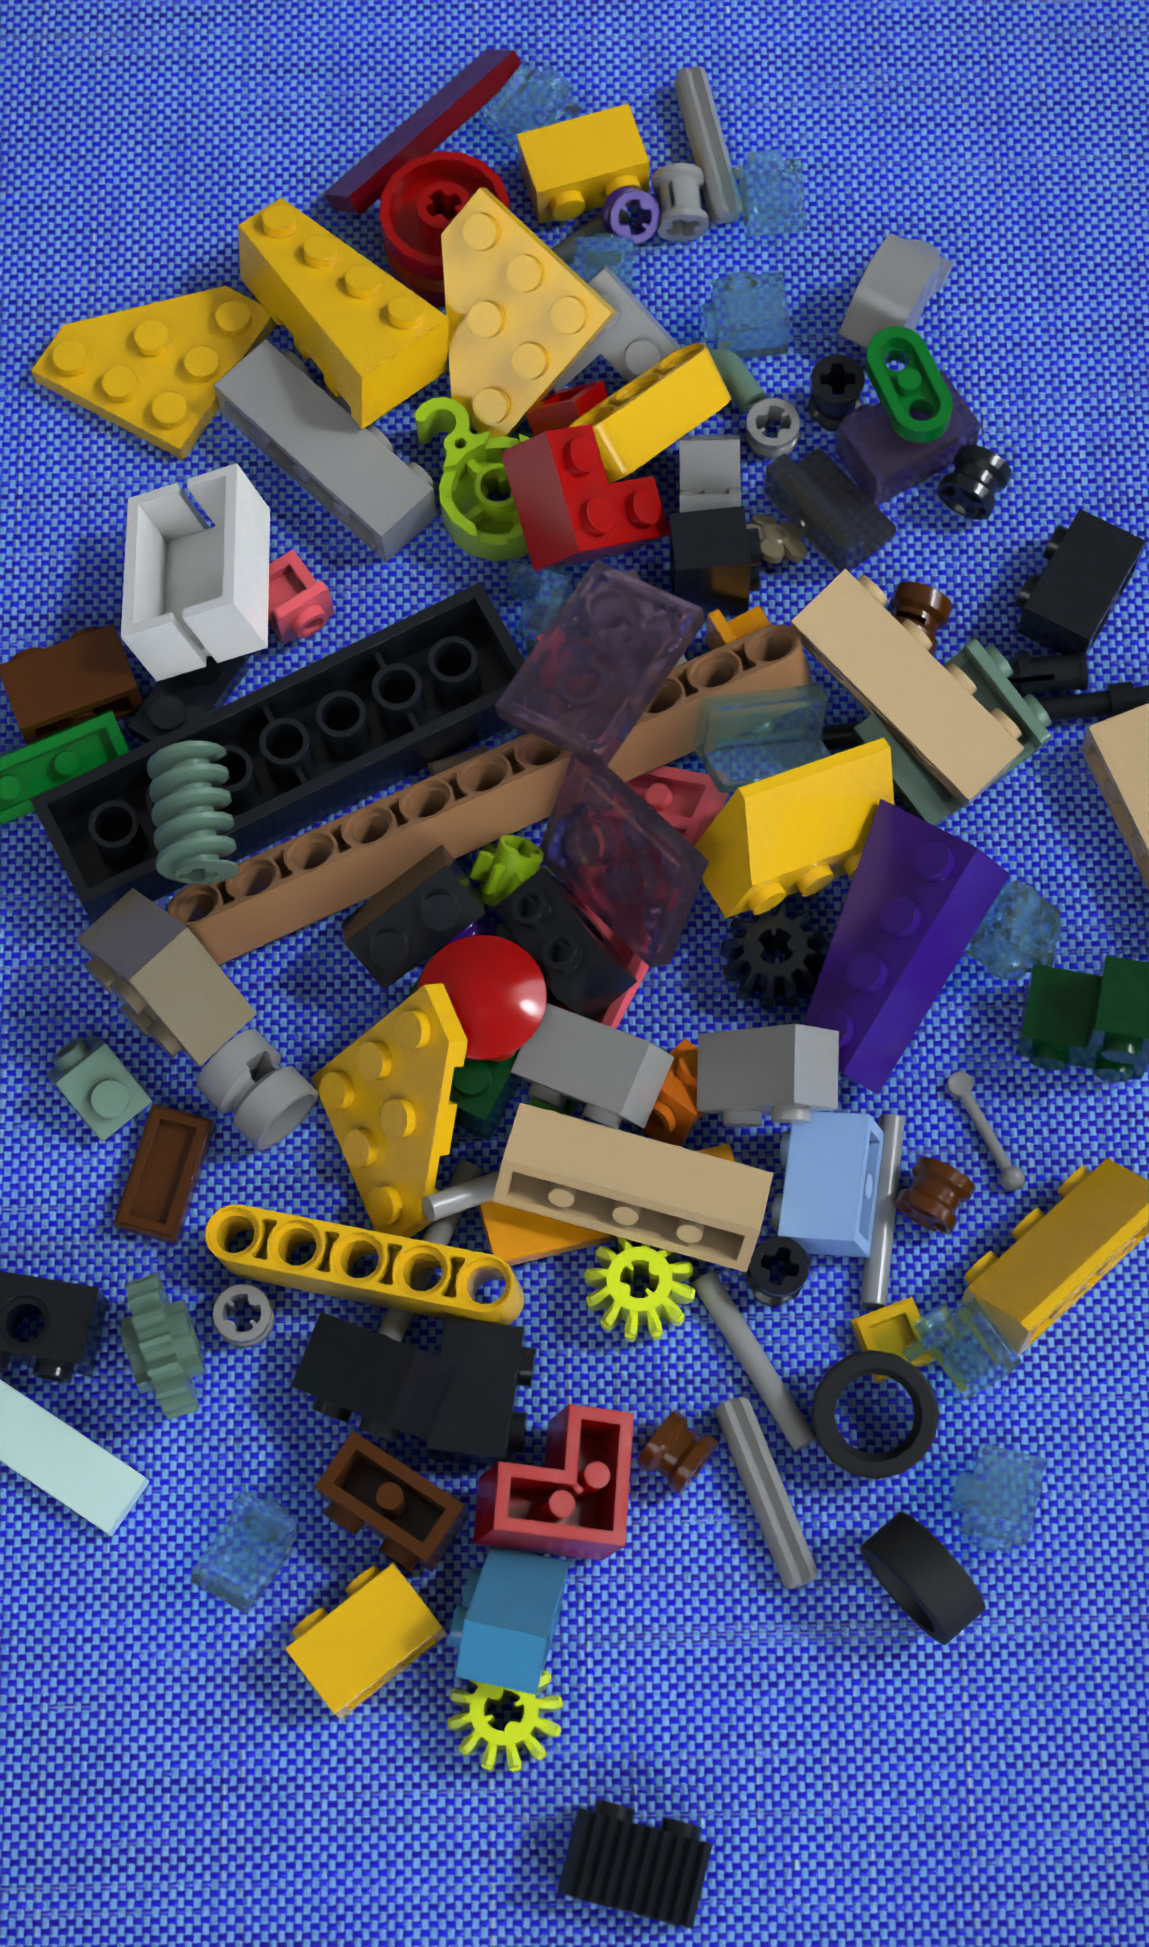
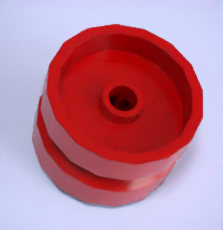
[379,151,510,307]

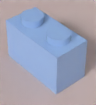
[772,1111,884,1258]

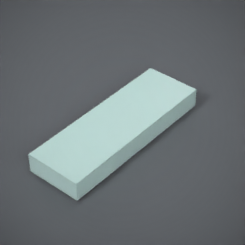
[0,1380,150,1537]

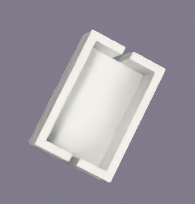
[121,463,270,682]

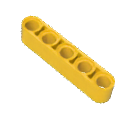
[205,1204,524,1325]

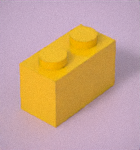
[517,103,650,224]
[285,1563,447,1720]

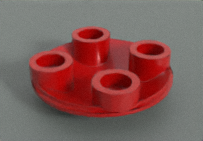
[417,935,547,1062]

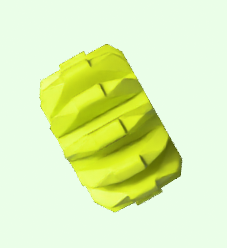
[585,1237,695,1342]
[448,1670,563,1773]

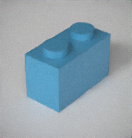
[448,1546,570,1695]

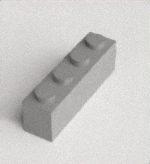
[214,339,438,563]

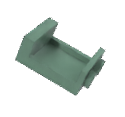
[852,638,1051,827]

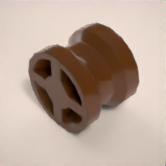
[894,1156,976,1235]
[637,1410,718,1496]

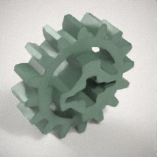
[120,1273,205,1420]

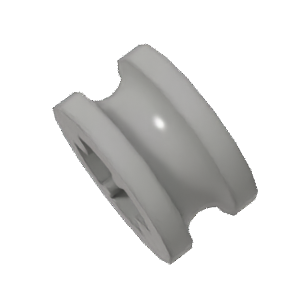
[746,398,800,460]
[212,1284,275,1348]

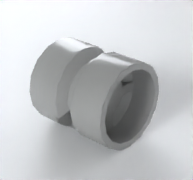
[196,1028,319,1151]

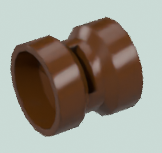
[889,581,953,656]

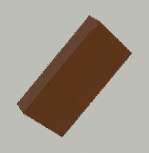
[113,1104,216,1246]

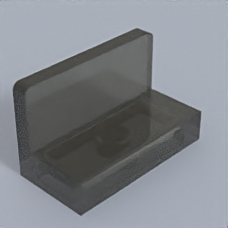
[764,449,896,573]

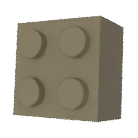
[76,888,257,1066]

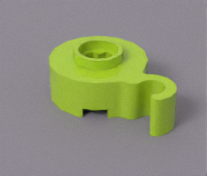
[414,397,530,561]

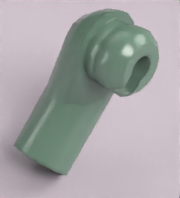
[708,349,766,413]

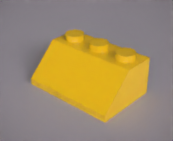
[687,737,894,918]
[960,1158,1149,1359]

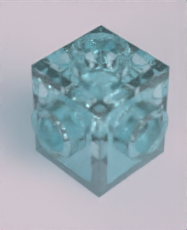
[964,881,1061,980]

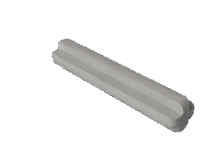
[674,66,743,225]
[716,1396,818,1589]

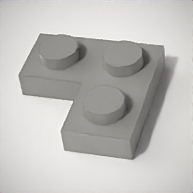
[553,264,682,391]

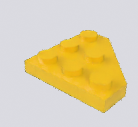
[441,188,617,438]
[31,286,277,460]
[312,983,468,1238]

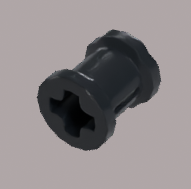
[808,354,865,431]
[746,1237,810,1307]

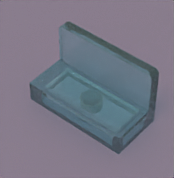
[694,684,831,793]

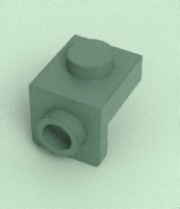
[46,1036,153,1142]

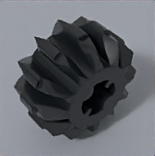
[721,901,826,1011]

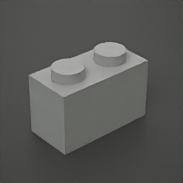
[511,1003,674,1130]
[697,1024,839,1127]

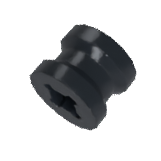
[936,444,1012,520]

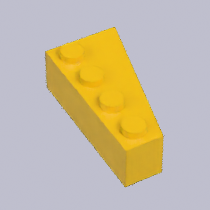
[238,198,449,430]

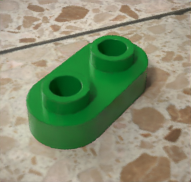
[865,327,953,443]

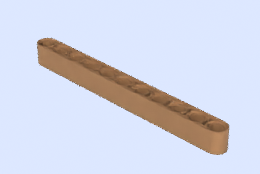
[167,624,814,965]

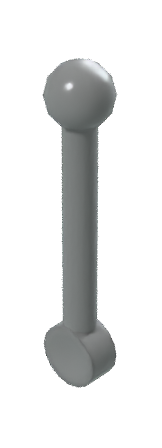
[947,1071,1025,1191]

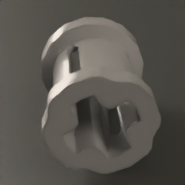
[651,163,709,242]

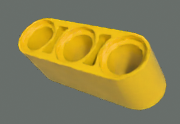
[568,342,731,484]

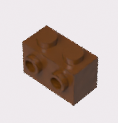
[315,1431,469,1572]

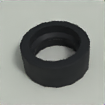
[811,1350,939,1479]
[860,1512,986,1645]

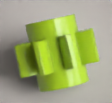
[469,834,552,908]

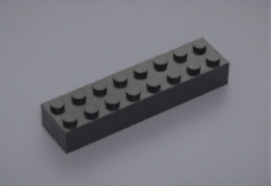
[30,582,540,924]

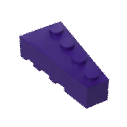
[803,799,1010,1095]

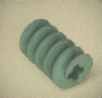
[146,740,239,884]

